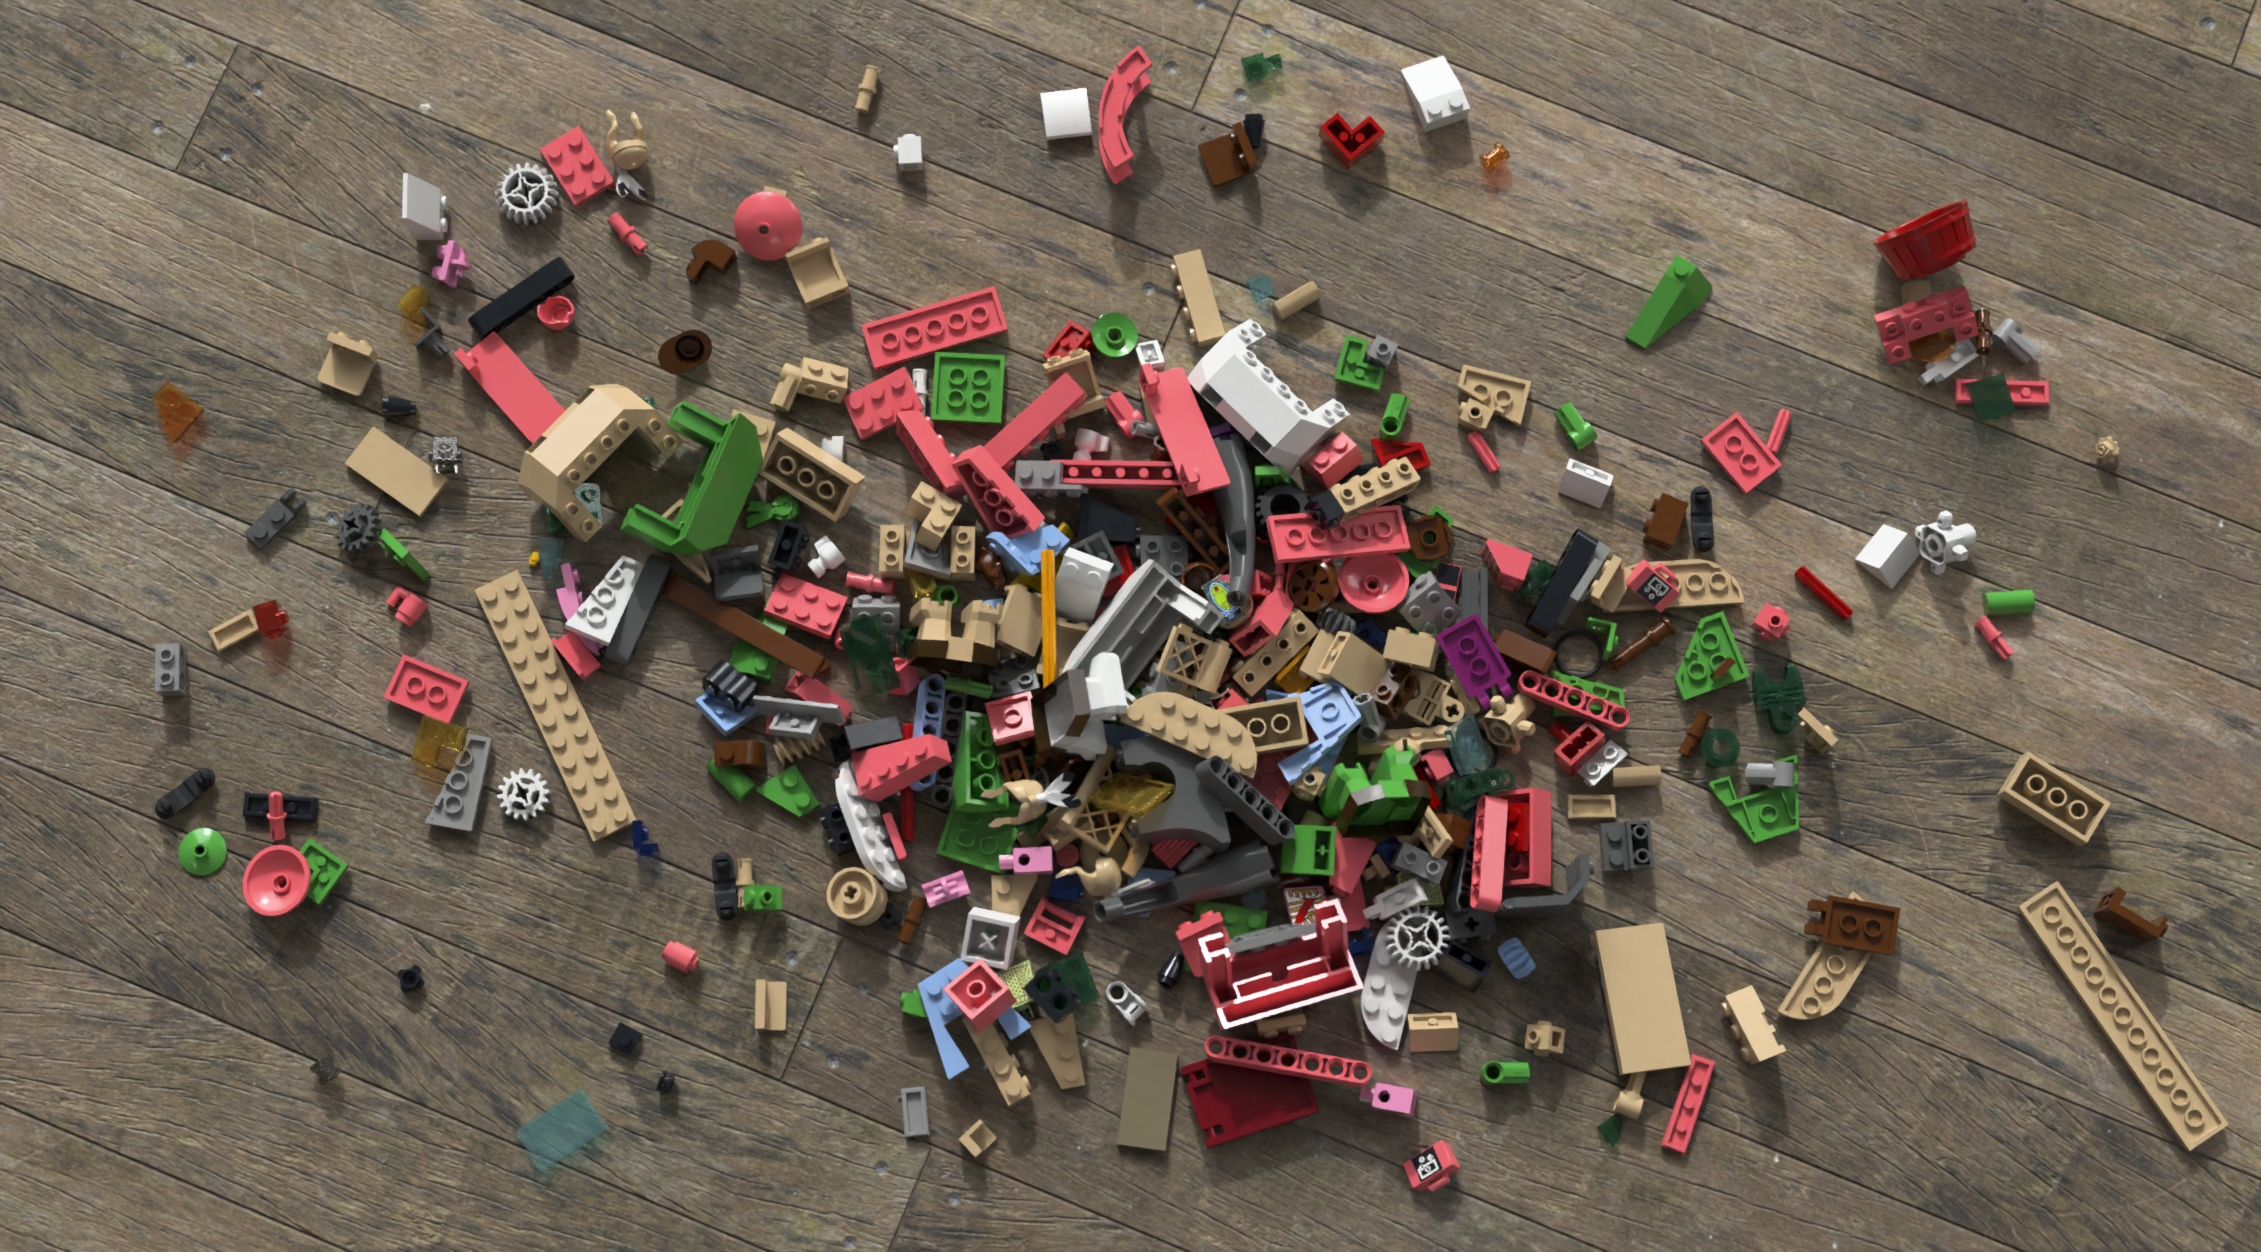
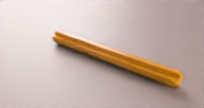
[1041,550,1057,689]

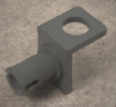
[414,307,451,360]

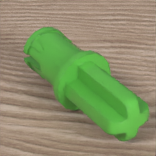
[945,675,993,699]

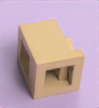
[1456,398,1495,435]

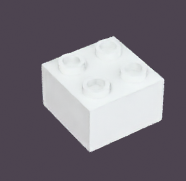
[960,907,1021,970]

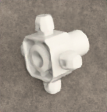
[1915,511,1977,575]

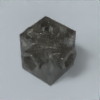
[428,436,463,474]

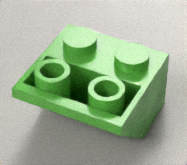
[1280,825,1336,877]

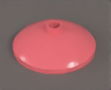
[734,191,803,261]
[1338,553,1409,614]
[243,845,311,917]

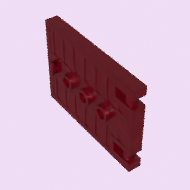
[1180,1032,1320,1150]

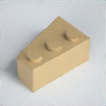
[1721,985,1786,1066]

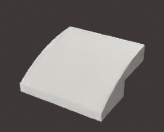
[1041,88,1092,140]

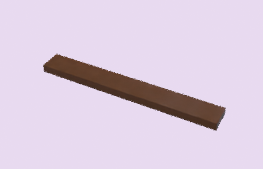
[661,574,827,680]

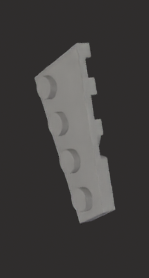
[903,518,950,580]

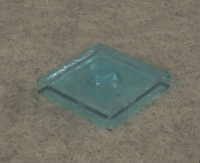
[1444,714,1489,776]

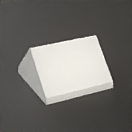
[1855,524,1921,589]

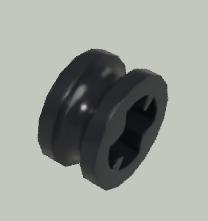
[657,1070,676,1094]

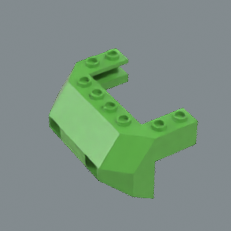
[620,400,763,556]

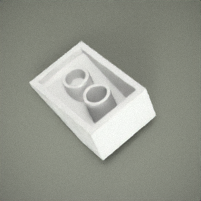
[1401,56,1470,132]
[402,173,448,240]
[1055,547,1114,627]

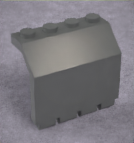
[1494,854,1594,920]

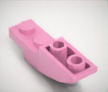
[556,563,604,657]

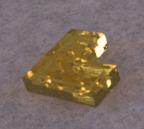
[411,715,469,768]

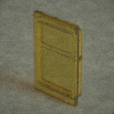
[1087,772,1175,818]

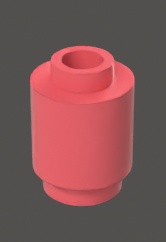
[661,941,699,973]

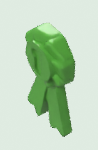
[745,494,800,529]

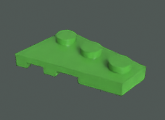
[1550,670,1625,718]

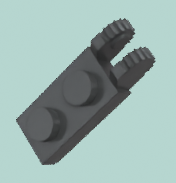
[244,488,307,550]

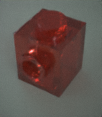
[253,600,289,639]

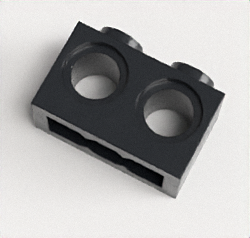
[1023,968,1081,1024]

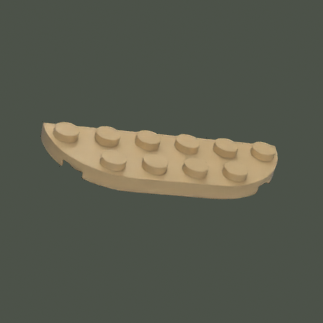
[1602,559,1744,613]
[1120,692,1257,780]
[1777,891,1872,1020]

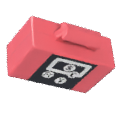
[1626,559,1680,613]
[1403,1140,1460,1192]

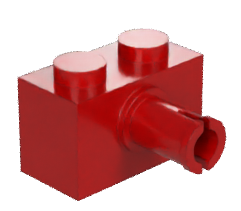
[1549,720,1605,777]

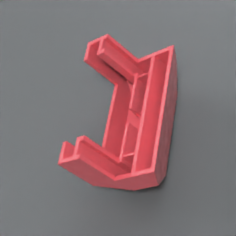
[1198,899,1364,1030]

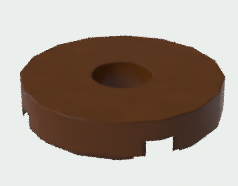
[1407,515,1452,562]

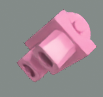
[431,240,471,288]
[922,870,971,908]

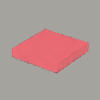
[984,691,1035,746]

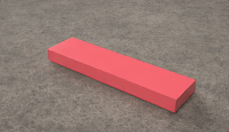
[1954,379,2049,406]
[1661,1054,1715,1155]

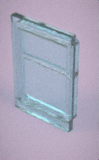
[516,1088,608,1172]

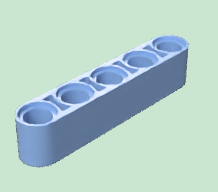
[909,674,945,791]

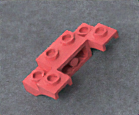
[1874,285,1979,365]

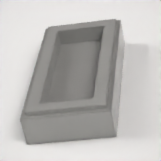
[901,1086,930,1138]

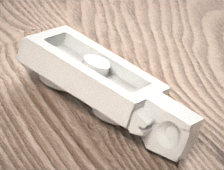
[1918,338,1979,386]
[1363,877,1428,920]

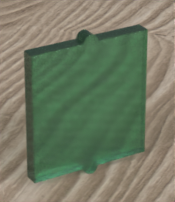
[1966,373,2016,422]

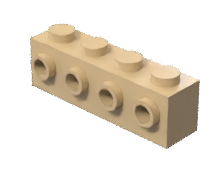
[1329,457,1421,524]
[1228,608,1319,697]
[962,1018,1032,1107]

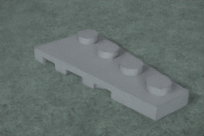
[425,734,493,832]

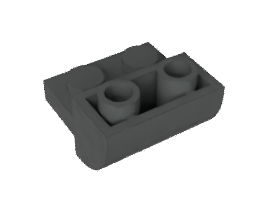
[1598,820,1654,873]

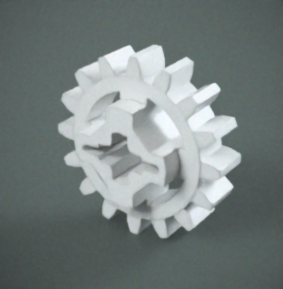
[497,768,551,821]

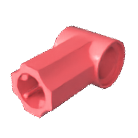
[1105,391,1146,440]

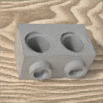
[155,643,187,696]
[1389,842,1448,886]

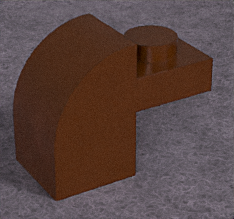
[686,240,737,285]
[714,740,765,770]

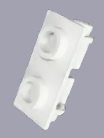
[1577,739,1628,787]

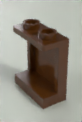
[2093,887,2169,943]

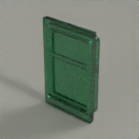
[840,613,901,697]

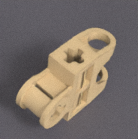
[1401,669,1464,727]

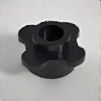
[1040,440,1066,461]
[876,902,903,931]
[398,965,425,993]

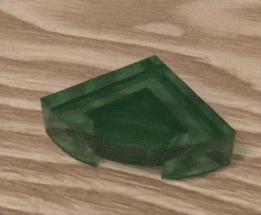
[1596,1113,1621,1147]

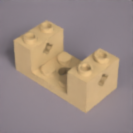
[879,525,977,581]

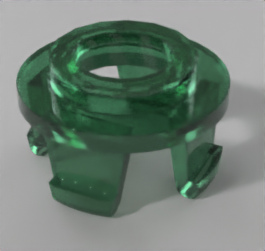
[1699,728,1740,769]

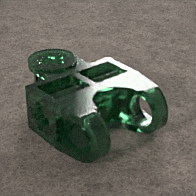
[1752,662,1806,735]
[1442,768,1516,809]

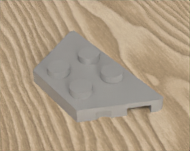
[1224,923,1316,954]

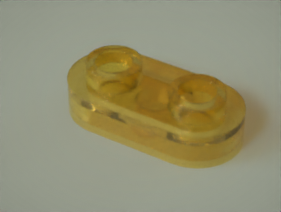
[906,568,936,599]

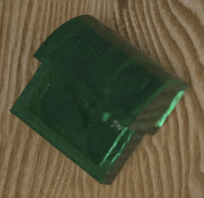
[1034,953,1101,1010]

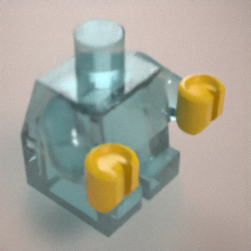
[529,537,563,578]

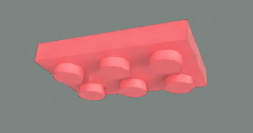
[540,126,615,207]
[843,367,925,440]
[1700,412,1782,495]
[764,573,848,640]
[383,654,470,725]

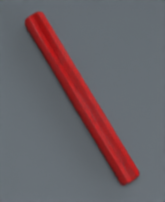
[900,723,915,841]

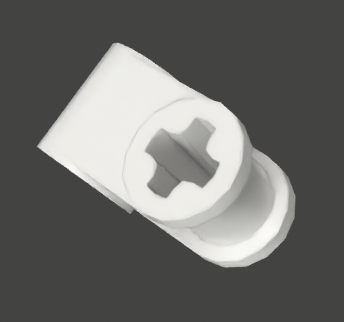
[1106,981,1150,1026]

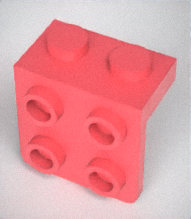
[1175,911,1237,977]

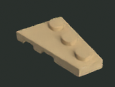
[1457,364,1531,427]
[1027,1013,1085,1090]

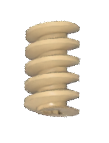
[773,730,826,767]

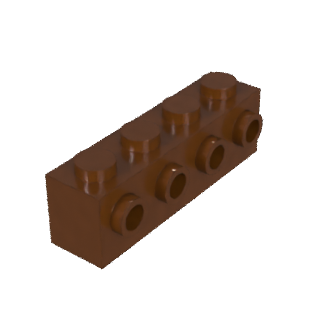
[1157,486,1230,576]

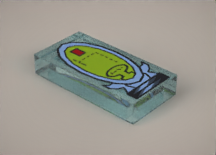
[1201,574,1246,627]

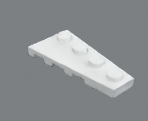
[564,555,645,646]

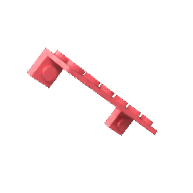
[454,331,565,444]
[1138,363,1230,497]

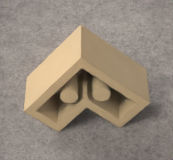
[905,481,962,552]
[1383,627,1440,672]

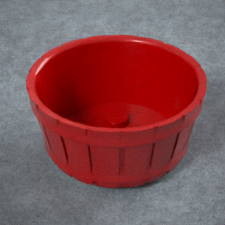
[1872,200,1976,280]

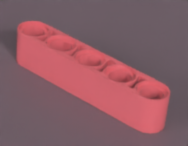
[1517,670,1630,731]
[1470,795,1508,913]

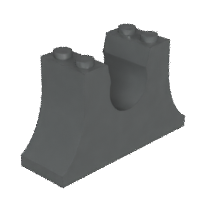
[1115,735,1231,854]

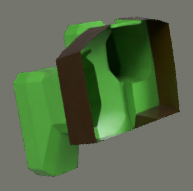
[1318,745,1432,838]

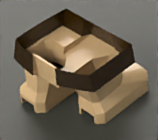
[908,598,1004,676]

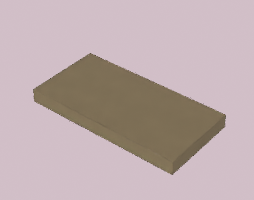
[1117,1047,1178,1151]

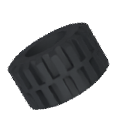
[1255,483,1311,545]

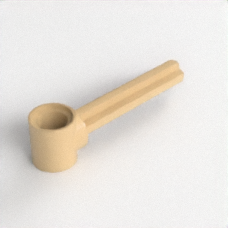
[1613,1072,1646,1120]

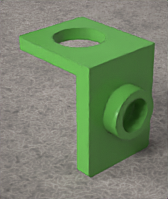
[1584,617,1618,661]

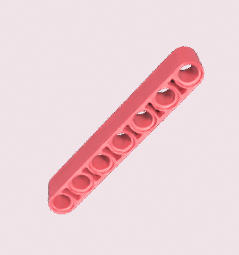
[1205,1036,1371,1088]

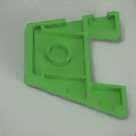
[1708,755,1799,844]

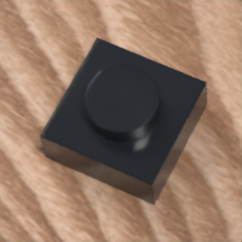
[608,1022,642,1055]

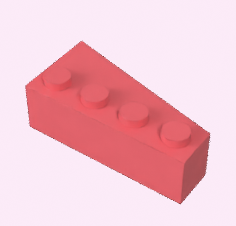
[951,445,1045,540]
[851,734,952,802]

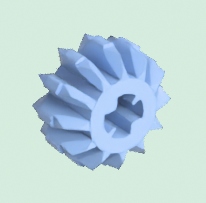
[1498,937,1535,979]

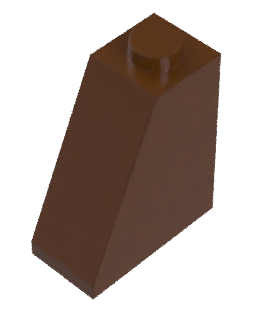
[1493,629,1557,675]

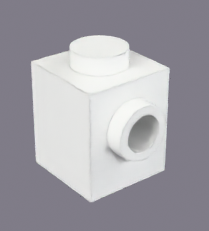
[894,134,923,171]

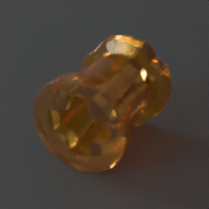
[1479,142,1510,172]

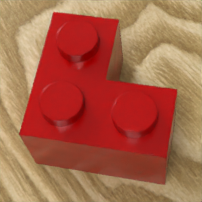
[1318,113,1385,169]

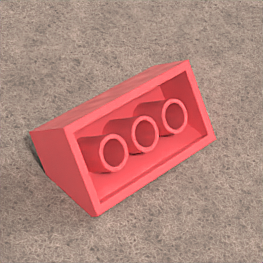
[896,410,968,501]
[1496,788,1551,888]

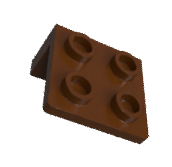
[1198,122,1258,187]

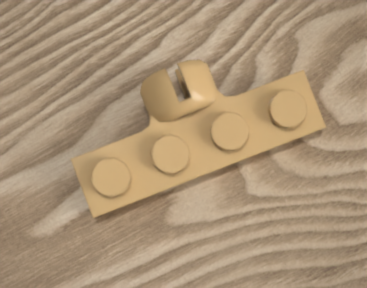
[1357,725,1454,766]
[1395,806,1453,859]

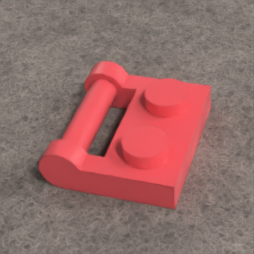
[1024,896,1086,956]

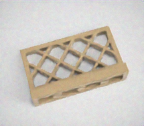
[1055,744,1153,855]

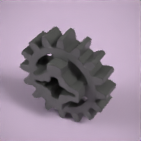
[334,502,382,554]

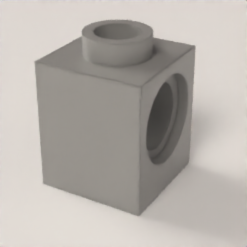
[1365,334,1398,372]

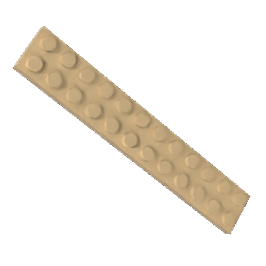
[475,570,638,843]
[2017,881,2229,1152]

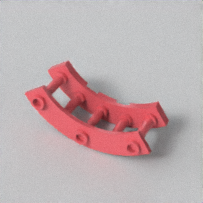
[1099,46,1152,186]

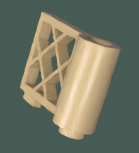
[1156,623,1232,694]

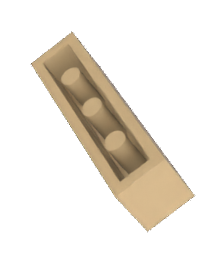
[1170,249,1225,348]

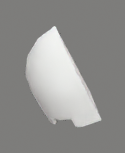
[821,436,845,463]

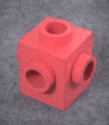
[1750,603,1791,642]

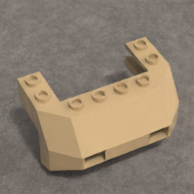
[518,384,684,542]

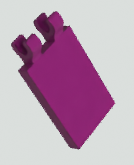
[1435,613,1514,710]

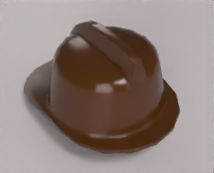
[658,329,712,375]

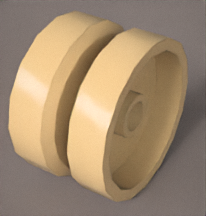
[827,867,888,926]

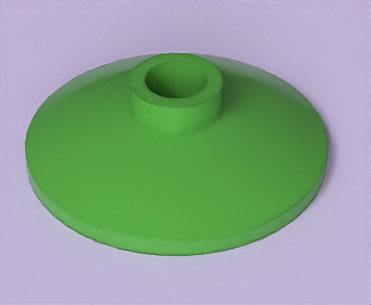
[1092,312,1138,358]
[179,828,227,876]

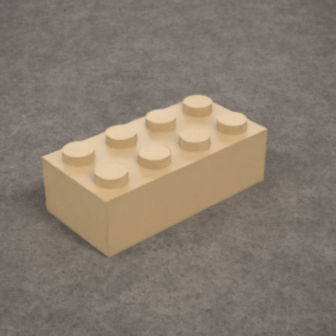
[758,428,865,522]
[1217,696,1309,755]
[1997,751,2111,847]

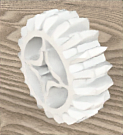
[495,162,559,225]
[1384,905,1450,971]

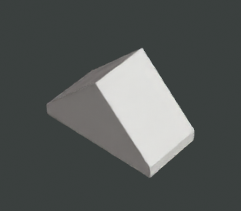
[1135,340,1165,373]

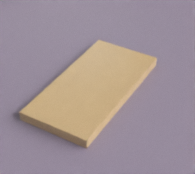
[1593,923,1691,1075]

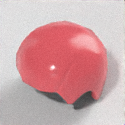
[537,296,575,330]

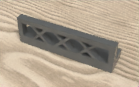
[1461,567,1488,631]

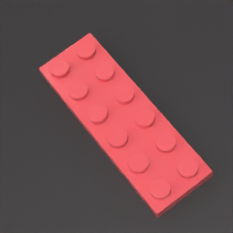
[861,286,1008,370]
[1266,505,1411,564]

